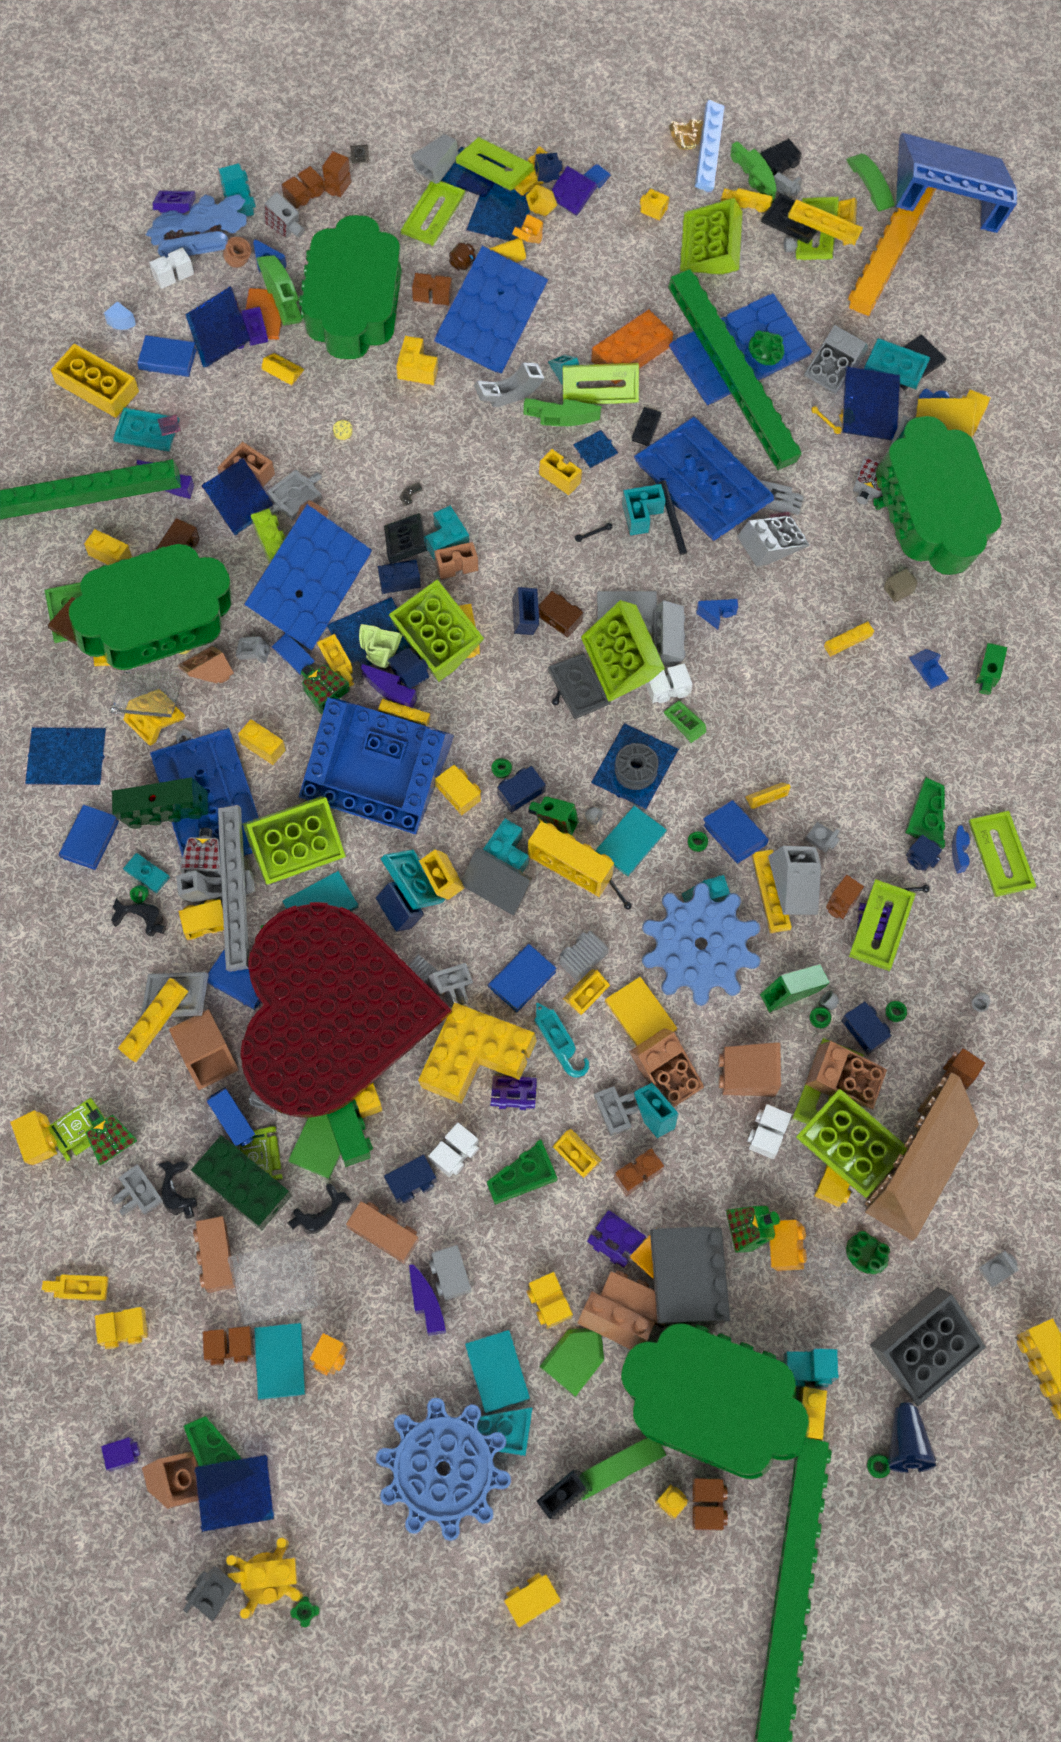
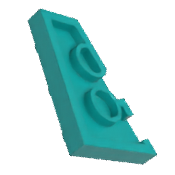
[477,1407,533,1456]

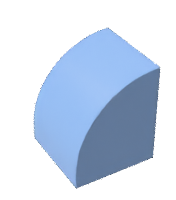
[104,302,136,330]

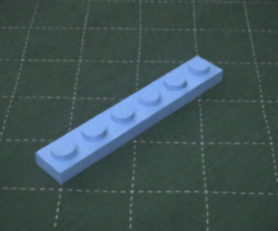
[694,100,724,192]

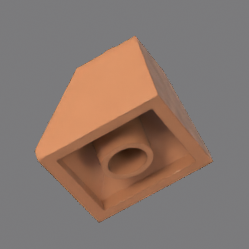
[178,646,234,683]
[142,1451,209,1509]

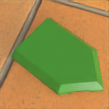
[539,1328,604,1397]

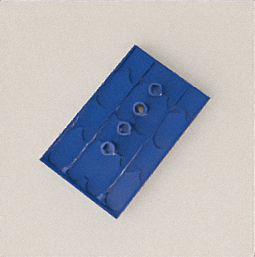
[434,246,548,374]
[669,293,812,406]
[634,417,775,541]
[244,504,372,650]
[150,728,259,857]

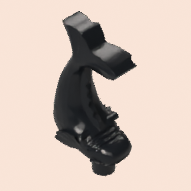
[111,898,166,937]
[158,1161,197,1219]
[287,1184,351,1234]

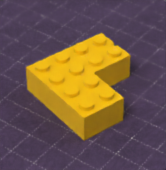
[418,1002,537,1104]

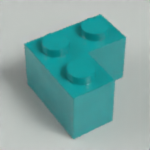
[218,163,256,217]
[622,484,665,536]
[425,505,470,562]
[483,818,529,873]
[784,1349,839,1388]

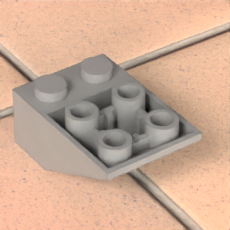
[804,325,868,394]
[737,516,810,566]
[768,846,821,915]

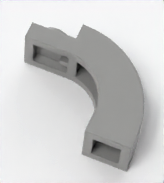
[474,362,545,407]
[176,870,255,904]

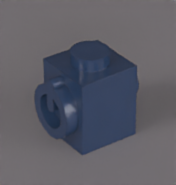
[534,152,563,183]
[906,834,942,871]

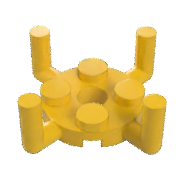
[226,1538,303,1619]

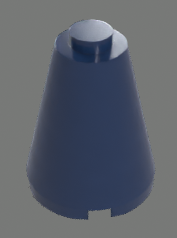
[888,1402,936,1473]

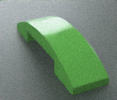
[846,153,895,212]
[582,1438,667,1501]

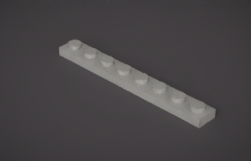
[218,805,249,972]

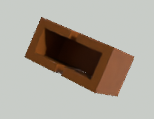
[322,151,351,197]
[282,166,325,209]
[412,273,452,306]
[826,874,864,919]
[942,1048,986,1090]
[613,1148,664,1196]
[203,1326,254,1366]
[692,1478,728,1531]

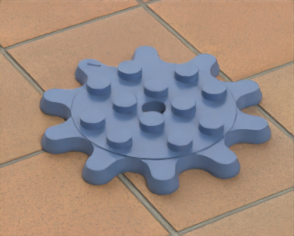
[642,883,761,1006]
[376,1398,511,1541]

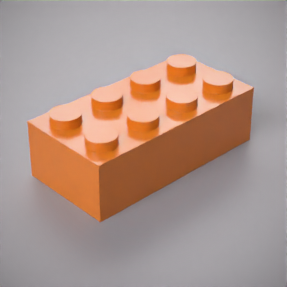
[591,309,673,385]

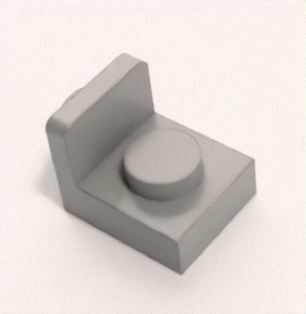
[774,172,802,198]
[235,636,270,663]
[805,822,840,853]
[979,1251,1019,1287]

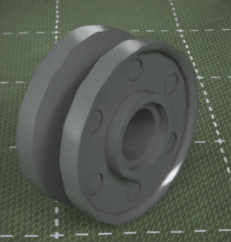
[615,743,658,790]

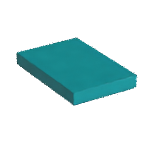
[864,338,930,389]
[113,408,180,452]
[595,806,667,877]
[381,849,446,910]
[282,871,359,911]
[254,1323,306,1400]
[465,1330,530,1414]

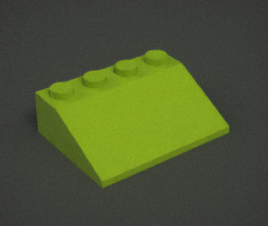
[680,198,743,275]
[389,579,484,682]
[581,600,665,701]
[242,797,346,885]
[796,1089,907,1198]

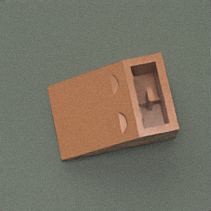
[629,1028,704,1107]
[805,1041,887,1110]

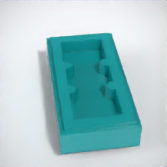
[123,853,170,894]

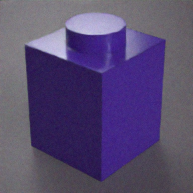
[101,1437,141,1472]

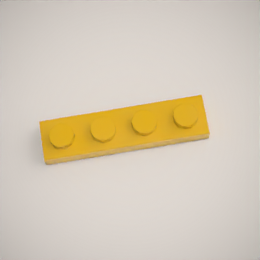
[788,199,863,246]
[752,850,792,933]
[118,978,189,1062]

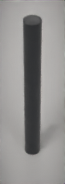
[659,480,687,555]

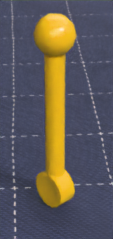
[811,406,842,434]

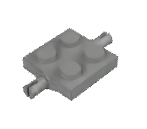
[266,470,322,520]

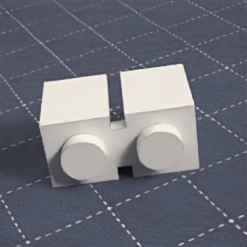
[149,247,194,289]
[646,664,692,703]
[747,1104,792,1159]
[429,1122,479,1178]

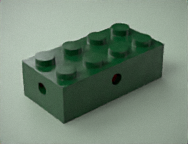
[112,777,208,829]
[191,1135,292,1231]

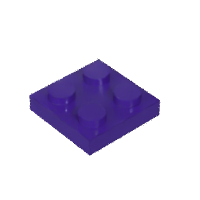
[551,166,597,216]
[152,190,196,213]

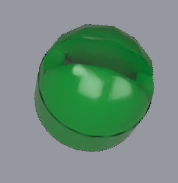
[130,885,149,903]

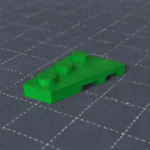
[905,777,945,849]
[486,1139,558,1205]
[183,1416,255,1495]

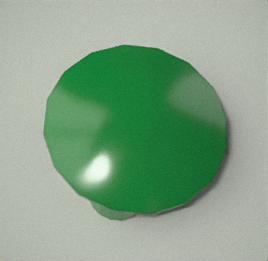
[749,331,784,365]
[846,1231,890,1274]

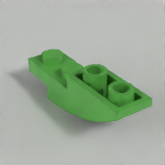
[730,141,777,203]
[257,255,302,326]
[523,398,601,426]

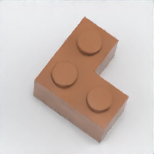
[217,441,275,491]

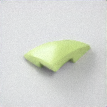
[359,624,402,669]

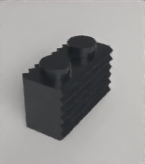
[760,138,802,176]
[536,1470,593,1519]

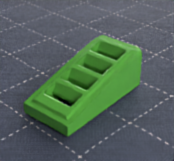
[664,701,707,743]

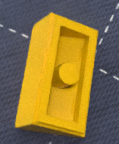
[489,238,526,263]
[261,353,305,385]
[745,783,791,809]
[563,969,610,1015]
[552,1129,602,1178]

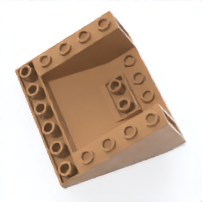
[865,1073,979,1241]

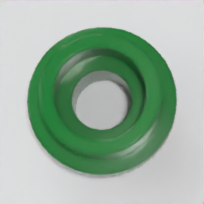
[491,758,512,778]
[687,831,708,852]
[885,1001,907,1022]
[809,1007,831,1029]
[867,1454,890,1479]

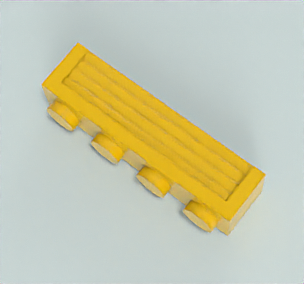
[824,621,874,657]
[378,699,431,726]

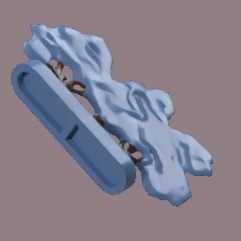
[146,194,247,258]

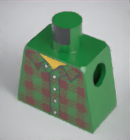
[975,643,1008,695]
[301,665,350,714]
[528,796,579,835]
[85,1108,137,1166]
[726,1206,780,1253]

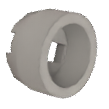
[784,237,798,252]
[176,729,193,744]
[585,807,603,825]
[820,991,839,1010]
[972,993,990,1012]

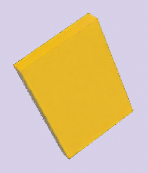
[916,398,977,438]
[605,977,678,1046]

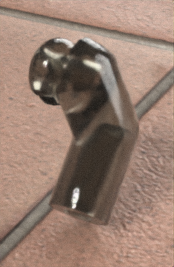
[399,482,423,506]

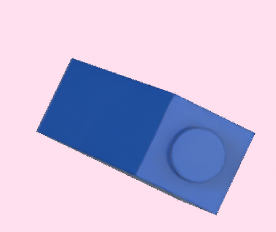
[206,1087,255,1147]

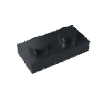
[632,407,662,446]

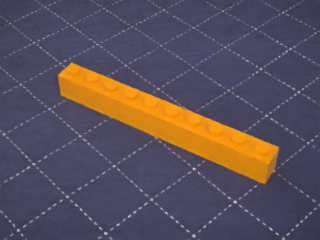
[848,187,936,316]

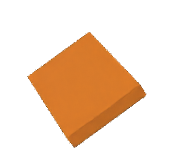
[242,288,282,340]

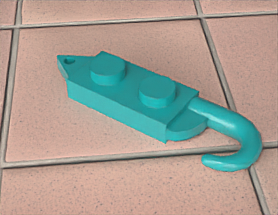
[534,1003,589,1078]

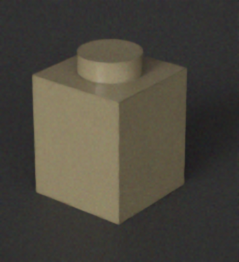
[884,568,918,603]

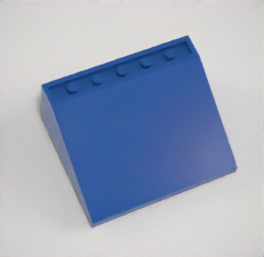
[896,132,1017,233]
[299,697,454,835]

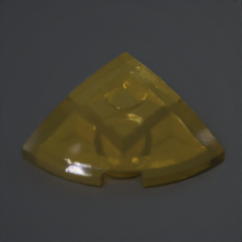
[669,119,703,150]

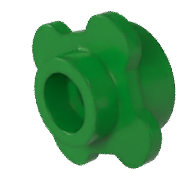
[290,1596,320,1628]

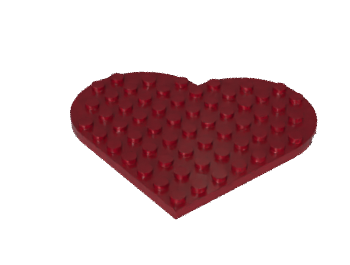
[241,902,452,1118]

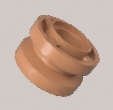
[223,237,251,268]

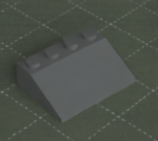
[650,1227,731,1325]
[870,1287,986,1406]

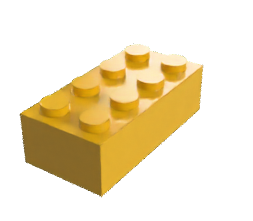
[50,343,139,418]
[527,821,614,897]
[1017,1318,1061,1420]

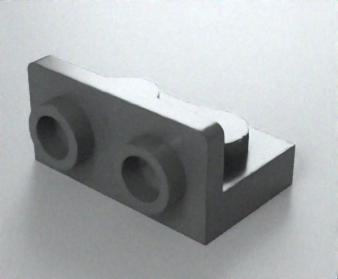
[183,1566,237,1622]

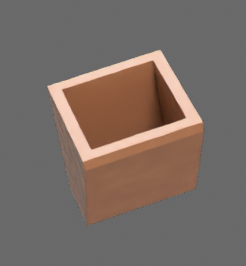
[169,1009,239,1090]
[718,1043,781,1097]

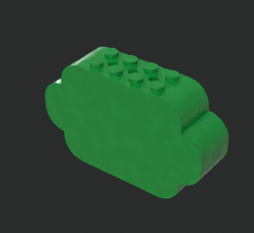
[299,215,402,360]
[876,416,1002,575]
[69,544,232,670]
[621,1324,809,1480]

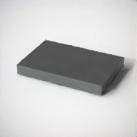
[548,653,611,719]
[461,847,533,916]

